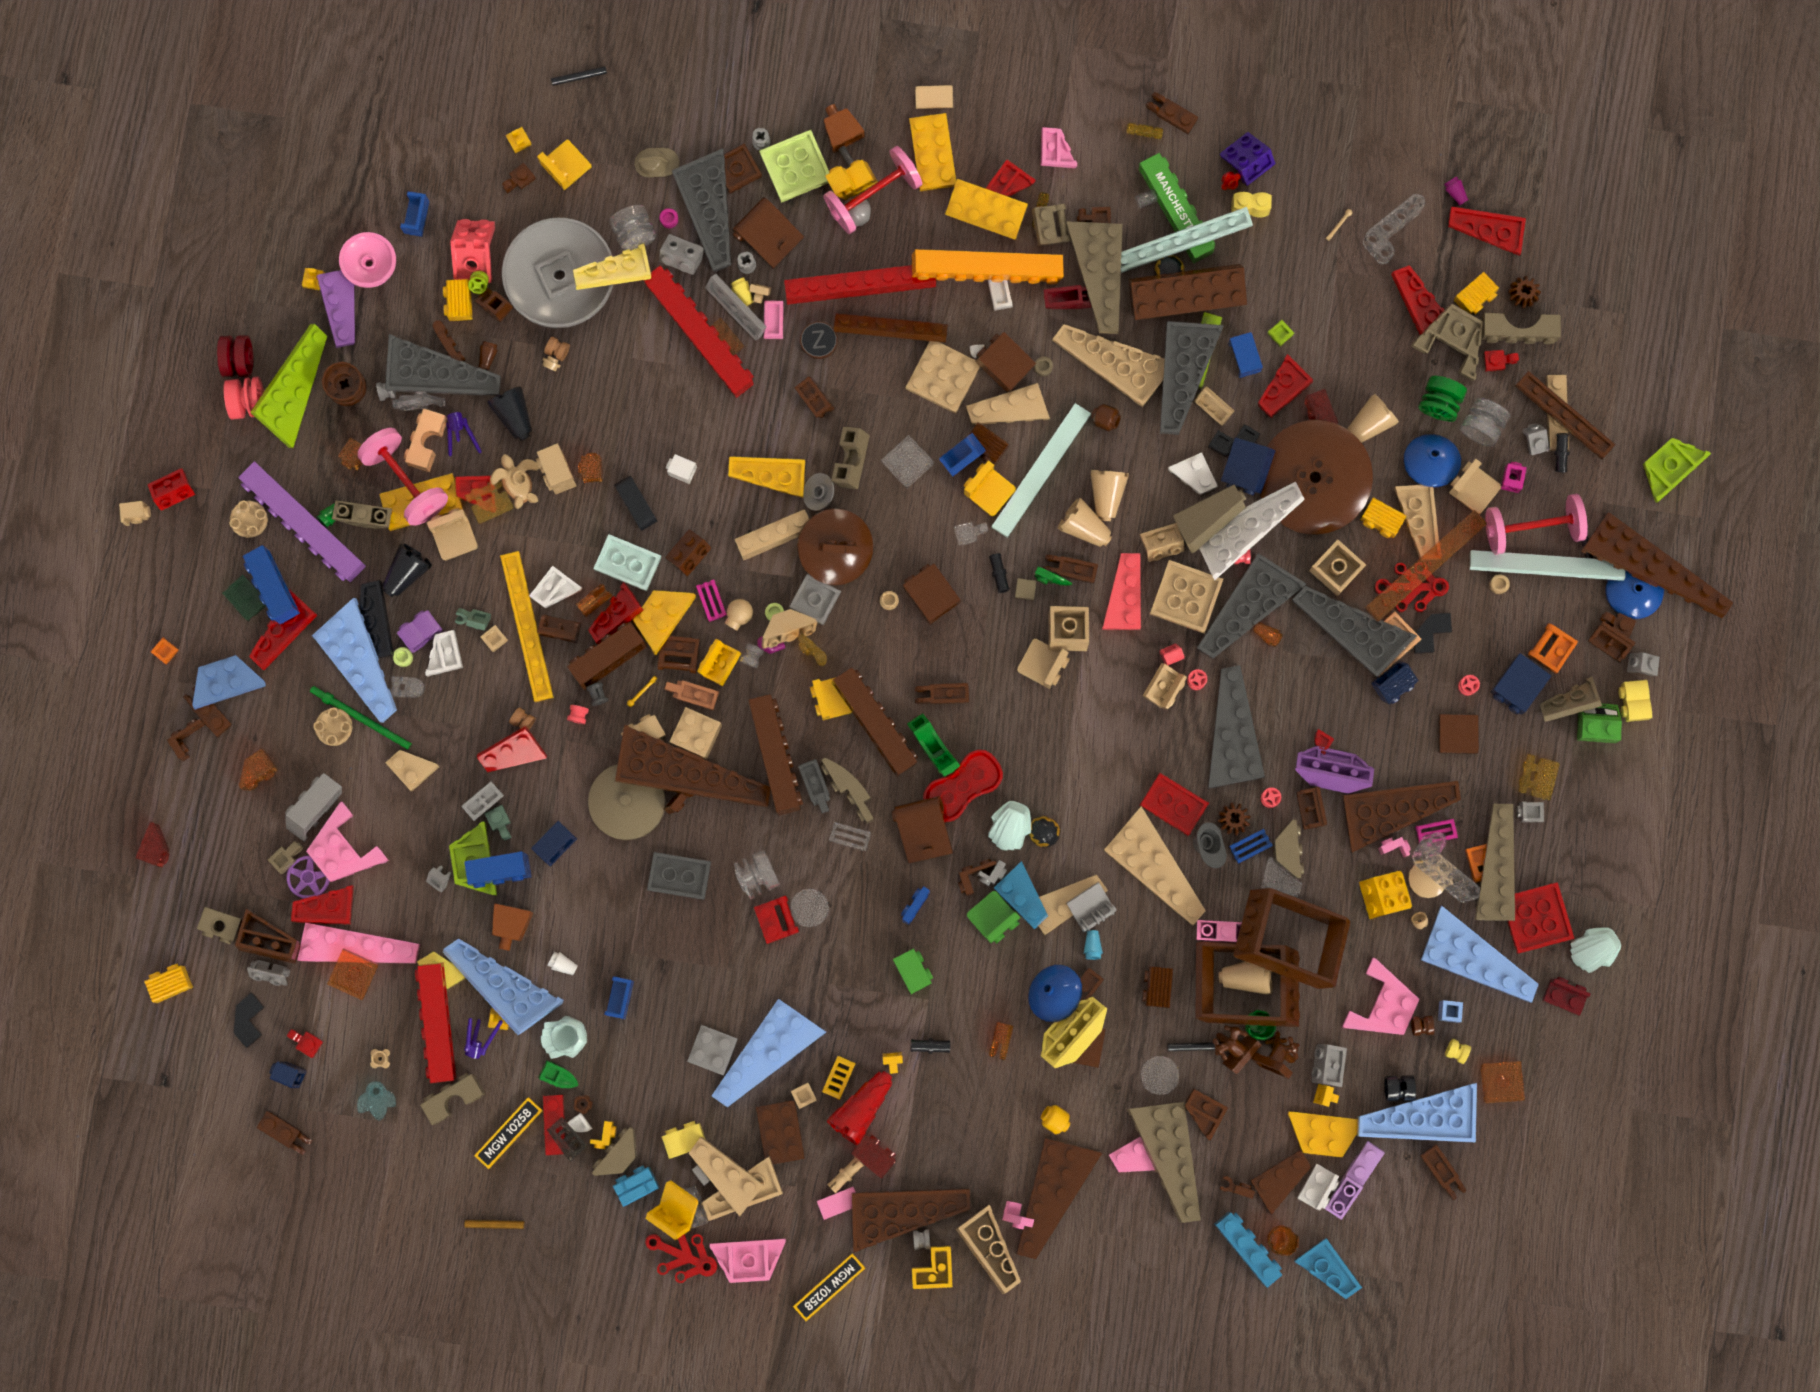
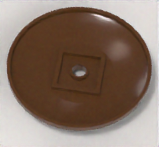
[1260,420,1373,534]

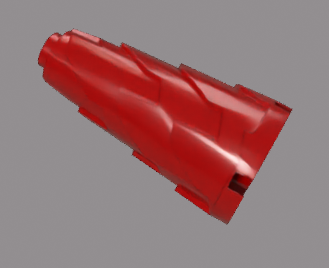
[827,1071,892,1145]

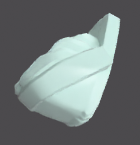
[988,801,1031,850]
[1570,927,1621,973]
[541,1016,587,1059]

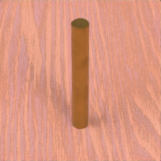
[465,1220,525,1229]

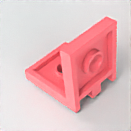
[450,219,495,283]

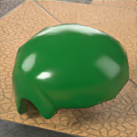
[1245,1010,1276,1040]

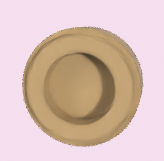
[1489,574,1510,594]

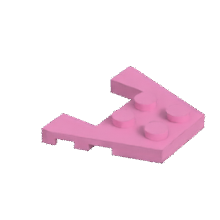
[306,802,389,882]
[1342,958,1419,1035]

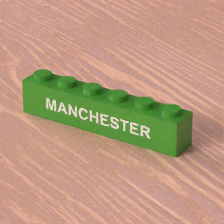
[1139,153,1215,264]

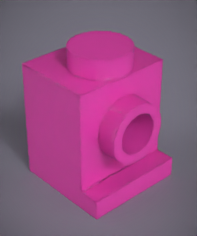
[1501,462,1527,493]

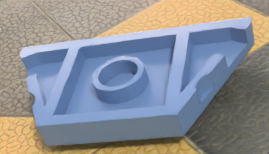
[192,655,266,710]

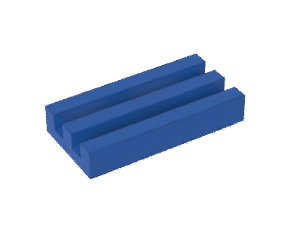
[1229,829,1273,864]

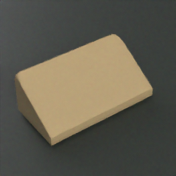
[915,85,953,109]

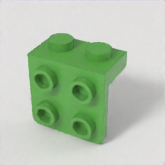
[967,891,1021,944]

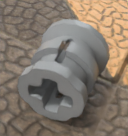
[752,128,771,150]
[737,252,756,274]

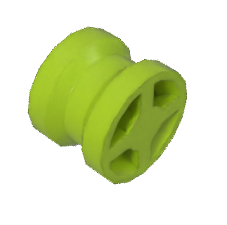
[468,270,489,294]

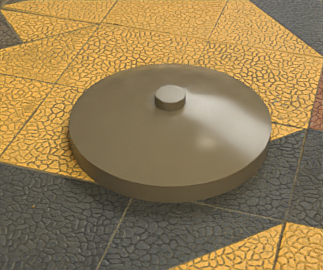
[588,764,666,840]

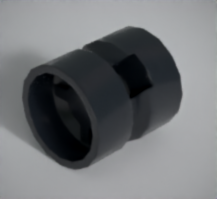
[1384,1075,1416,1101]

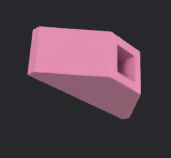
[1196,920,1242,943]

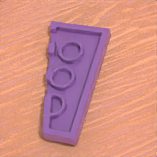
[317,270,355,348]

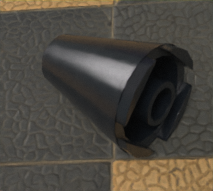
[487,386,532,441]
[382,543,432,597]

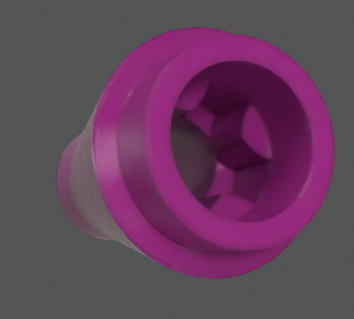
[1444,176,1469,205]

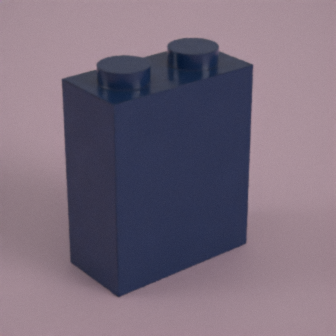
[1221,437,1276,495]
[1490,653,1552,715]

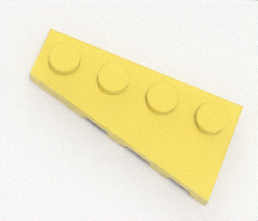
[573,244,651,290]

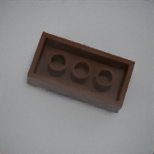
[567,622,647,690]

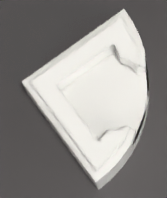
[565,1113,593,1132]

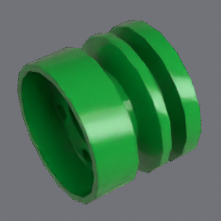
[1418,375,1467,422]

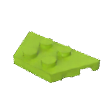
[1643,438,1711,503]
[449,822,497,896]

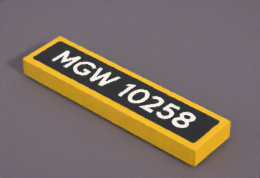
[474,1097,543,1169]
[793,1253,865,1321]

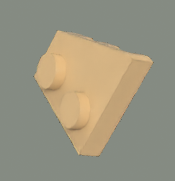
[386,750,439,791]

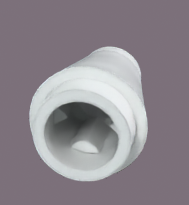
[547,951,578,976]

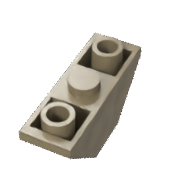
[332,500,392,529]
[1273,820,1304,880]
[592,1127,637,1176]

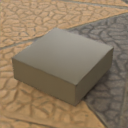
[1015,578,1036,601]

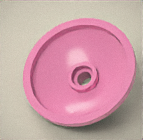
[339,232,396,288]

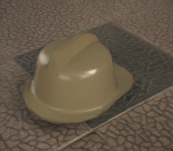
[634,148,680,177]

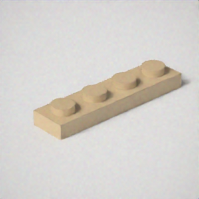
[1546,375,1569,451]

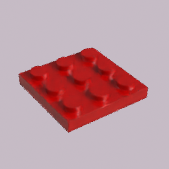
[1507,882,1575,954]

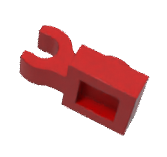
[1484,350,1519,372]
[287,1029,324,1058]

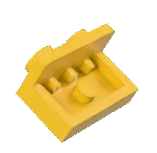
[697,639,741,686]

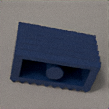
[1371,660,1419,704]
[269,1061,307,1088]

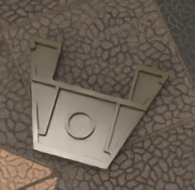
[1411,304,1484,381]

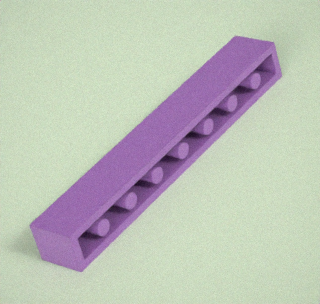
[238,461,366,583]

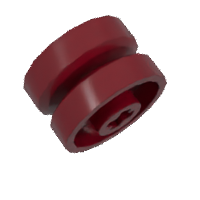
[217,335,254,377]

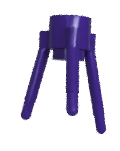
[446,412,482,456]
[464,1018,503,1059]

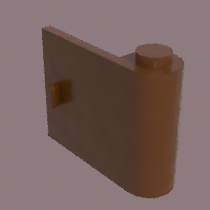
[732,197,804,269]
[892,796,953,863]

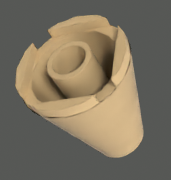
[1347,394,1399,443]
[1091,470,1129,522]
[1057,498,1112,547]
[1219,961,1272,995]

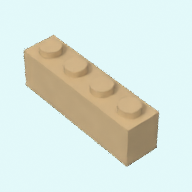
[735,509,809,561]

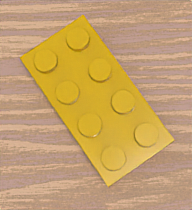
[909,113,956,191]
[945,179,1028,240]
[379,473,463,531]

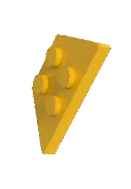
[633,590,696,655]
[1288,1111,1358,1157]

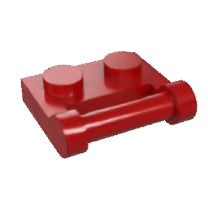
[754,896,799,944]

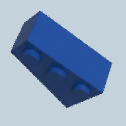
[464,851,532,888]

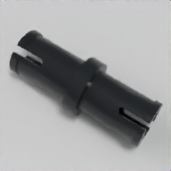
[1554,433,1570,473]
[989,553,1010,593]
[911,1038,950,1054]

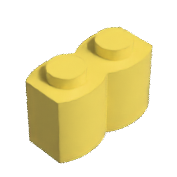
[1231,192,1272,217]
[1618,680,1652,722]
[662,1121,706,1159]

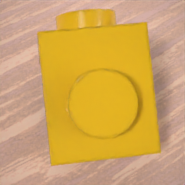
[590,1121,617,1149]

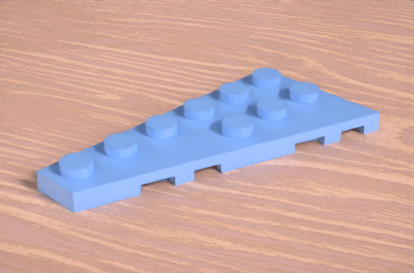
[312,598,397,722]
[1421,906,1539,1003]
[443,939,564,1035]
[712,999,826,1107]
[1357,1083,1477,1142]

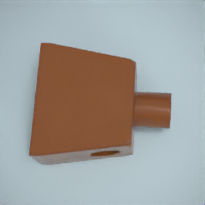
[823,104,865,153]
[492,904,533,951]

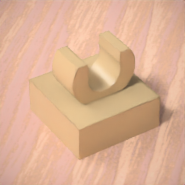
[749,283,771,304]

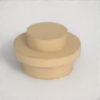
[542,356,561,371]
[880,591,899,610]

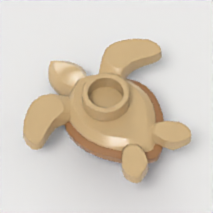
[490,454,539,509]

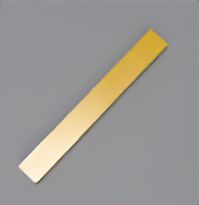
[500,551,554,702]

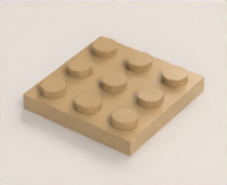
[906,341,980,414]
[1150,560,1223,633]

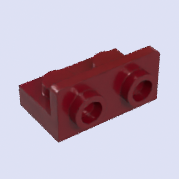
[1542,977,1591,1016]

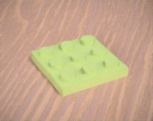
[759,130,829,203]

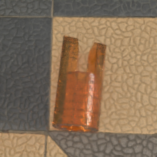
[576,584,612,617]
[989,1022,1014,1060]

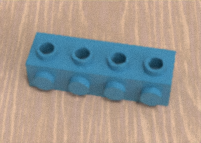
[1214,1212,1282,1288]

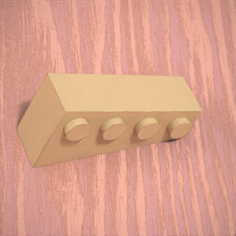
[956,1205,1021,1294]

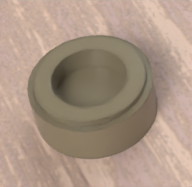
[1034,357,1053,377]

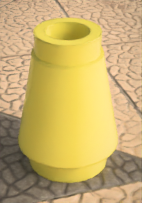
[731,277,754,306]

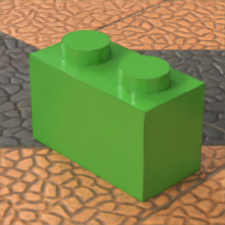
[893,948,933,995]

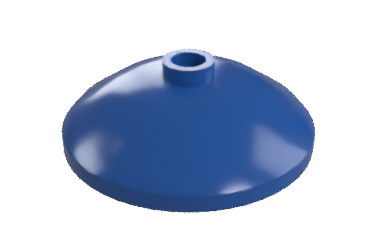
[1404,434,1461,487]
[1606,570,1664,619]
[1028,965,1082,1022]

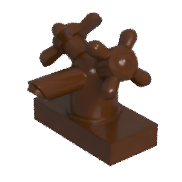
[1213,1025,1262,1075]
[1251,1031,1300,1079]

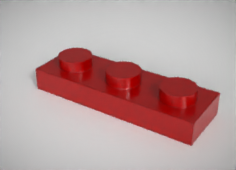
[543,1095,566,1155]

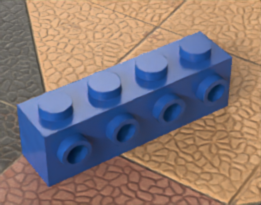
[243,545,300,624]

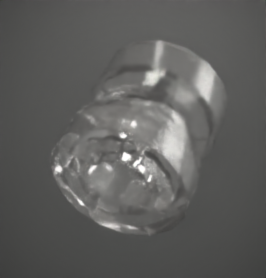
[740,643,764,668]

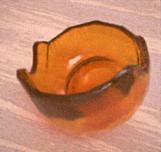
[1267,1225,1299,1256]

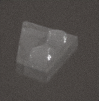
[392,391,445,411]
[1260,857,1302,899]

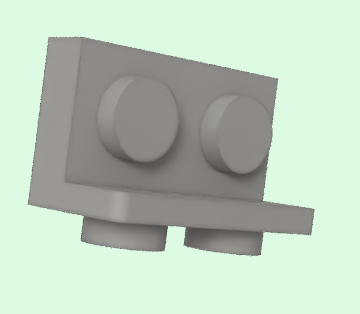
[1312,1044,1347,1087]

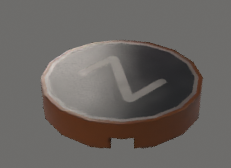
[800,321,838,359]

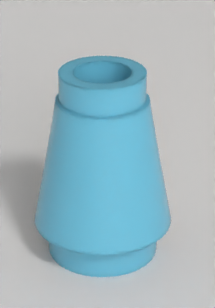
[1083,930,1103,960]

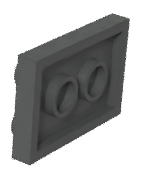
[647,852,711,900]

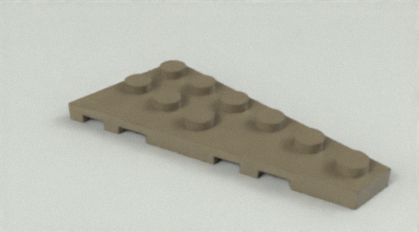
[1066,221,1123,334]
[1127,1102,1201,1223]

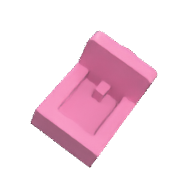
[1378,837,1411,857]
[1002,1201,1034,1229]

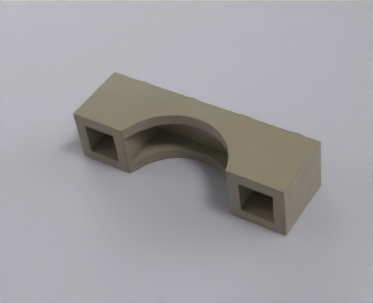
[1481,313,1561,344]

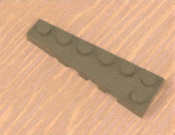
[1475,804,1515,921]

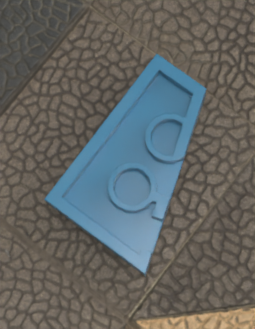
[994,861,1048,929]
[1294,1238,1362,1299]

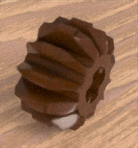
[1508,276,1541,309]
[1218,802,1251,836]

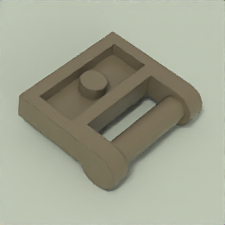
[1032,204,1071,246]

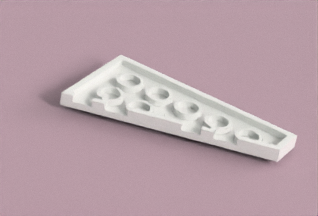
[1199,482,1305,580]

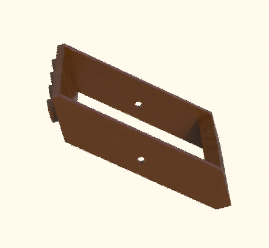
[1234,888,1351,989]
[1195,942,1300,1027]

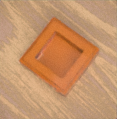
[151,638,179,665]

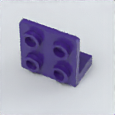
[1220,132,1276,186]

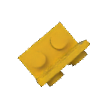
[537,139,592,190]

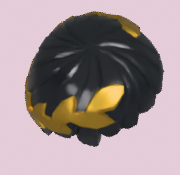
[1154,255,1184,275]
[1029,816,1060,847]

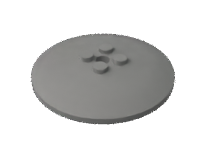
[502,218,614,328]

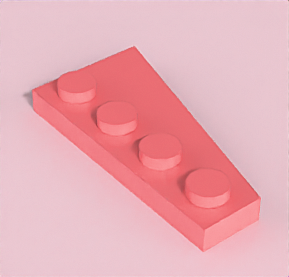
[1102,553,1141,630]

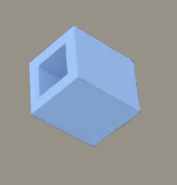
[1438,1000,1463,1023]

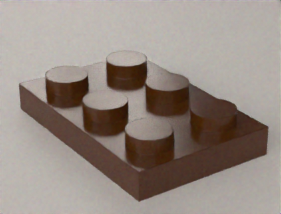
[756,1100,805,1164]

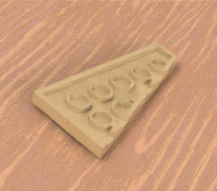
[1052,324,1164,408]
[1104,806,1206,926]

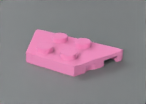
[710,1239,786,1283]

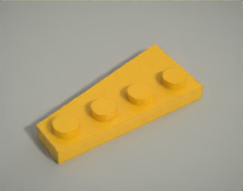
[728,457,805,498]

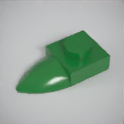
[1034,567,1073,586]
[538,1060,579,1088]

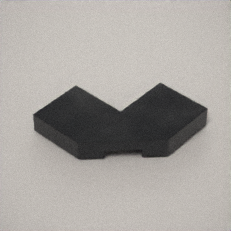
[1208,424,1260,457]
[1414,613,1452,654]
[234,993,265,1048]

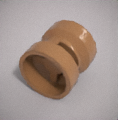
[544,337,570,361]
[509,707,536,730]

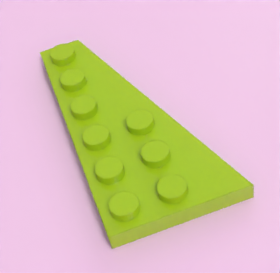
[250,324,327,448]

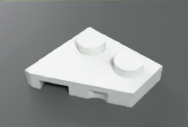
[1168,453,1218,495]
[529,566,582,608]
[425,630,463,676]

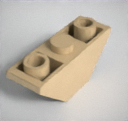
[761,609,817,649]

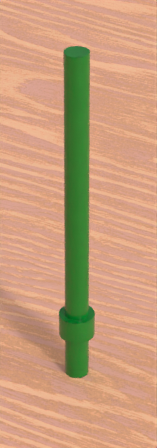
[310,686,412,750]

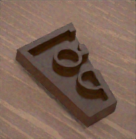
[1250,1150,1311,1215]

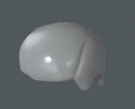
[844,196,871,226]

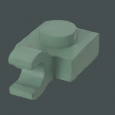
[455,608,491,631]
[484,805,512,841]

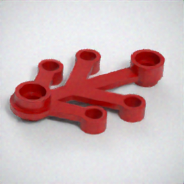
[1374,562,1449,612]
[645,1234,717,1283]

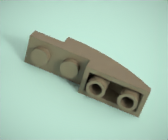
[821,758,874,824]

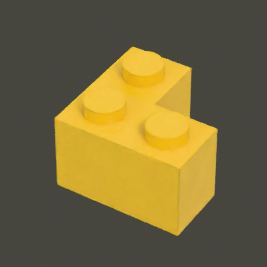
[825,160,878,201]
[912,1246,953,1289]

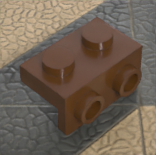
[665,529,711,576]

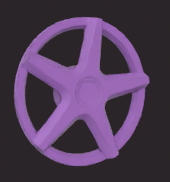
[287,856,330,899]

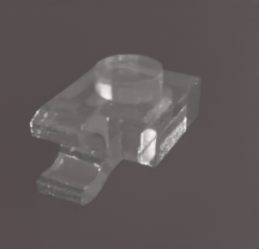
[954,522,988,546]

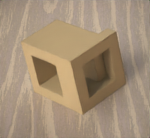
[119,501,151,526]

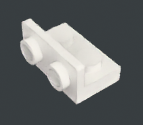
[1297,1164,1340,1211]

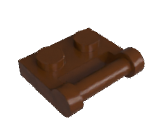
[658,636,700,674]

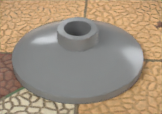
[803,473,834,511]

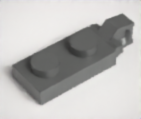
[798,759,830,814]

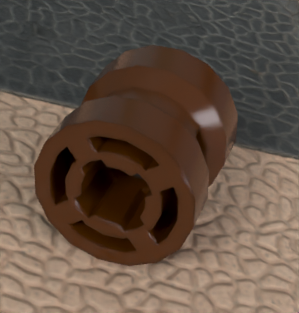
[1411,1016,1434,1036]

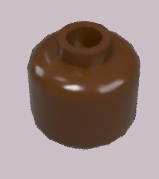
[1092,404,1121,431]

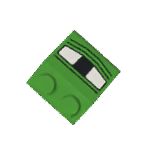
[1577,704,1622,743]

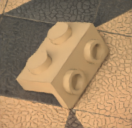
[1143,663,1187,709]

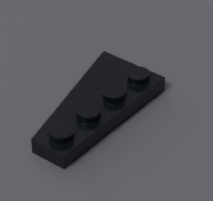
[359,580,394,659]

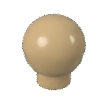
[725,599,753,631]

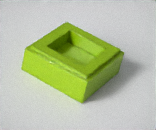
[1267,320,1294,347]

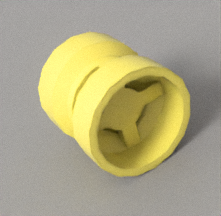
[1445,1038,1471,1064]

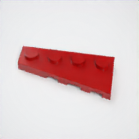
[1391,265,1445,335]
[249,589,317,670]

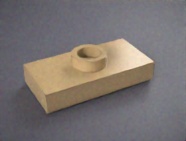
[1194,386,1234,426]

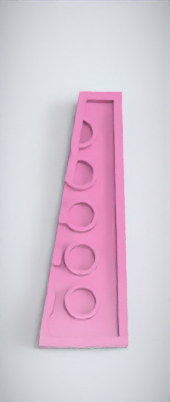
[297,923,420,963]

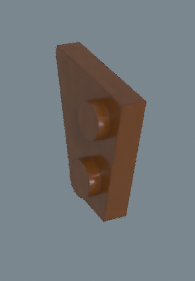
[1184,1089,1228,1141]

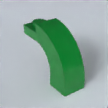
[907,713,960,777]

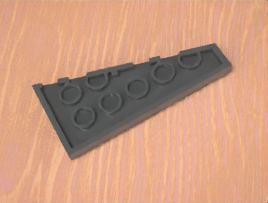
[672,148,731,272]
[1160,321,1224,435]
[385,334,501,396]
[1197,553,1306,659]

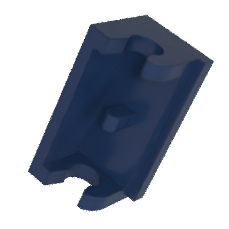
[531,821,577,867]

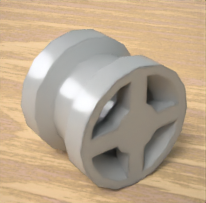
[376,382,396,401]
[913,1229,930,1251]

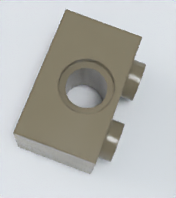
[197,907,243,944]

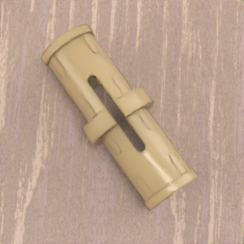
[827,1157,864,1193]

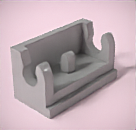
[461,780,504,821]

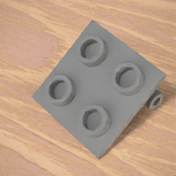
[1066,882,1117,933]

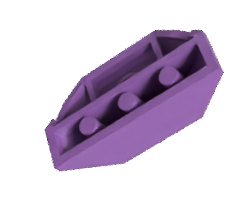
[1295,746,1374,793]

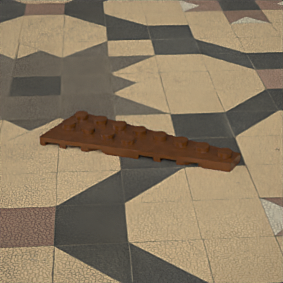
[1581,512,1734,618]
[615,725,771,807]

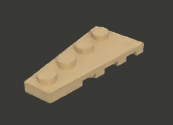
[966,383,1050,425]
[1394,485,1441,561]
[1038,875,1108,935]
[689,1137,764,1216]
[702,1156,783,1221]

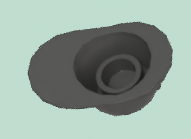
[1193,823,1227,868]

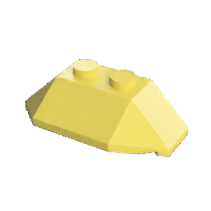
[1041,997,1107,1068]

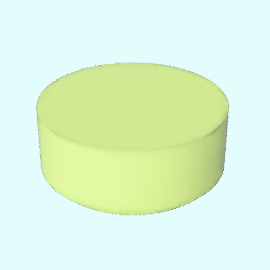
[765,603,784,621]
[393,647,413,667]

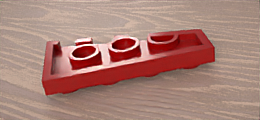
[1448,207,1526,256]

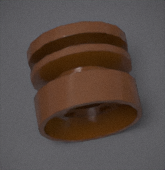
[322,361,367,407]

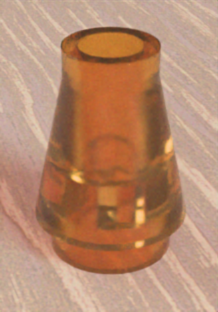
[1253,622,1283,647]

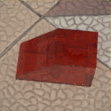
[136,822,169,867]

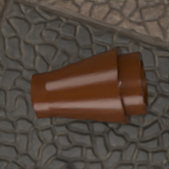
[478,341,498,370]

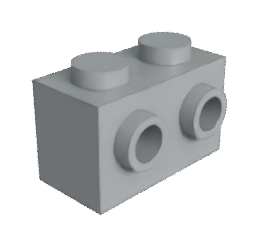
[659,234,704,275]

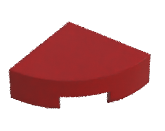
[1315,729,1334,755]

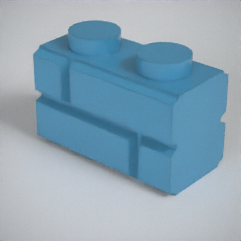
[613,1165,660,1207]

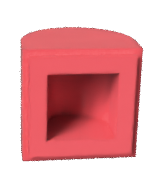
[1159,643,1184,666]

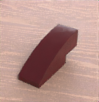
[1043,285,1092,309]

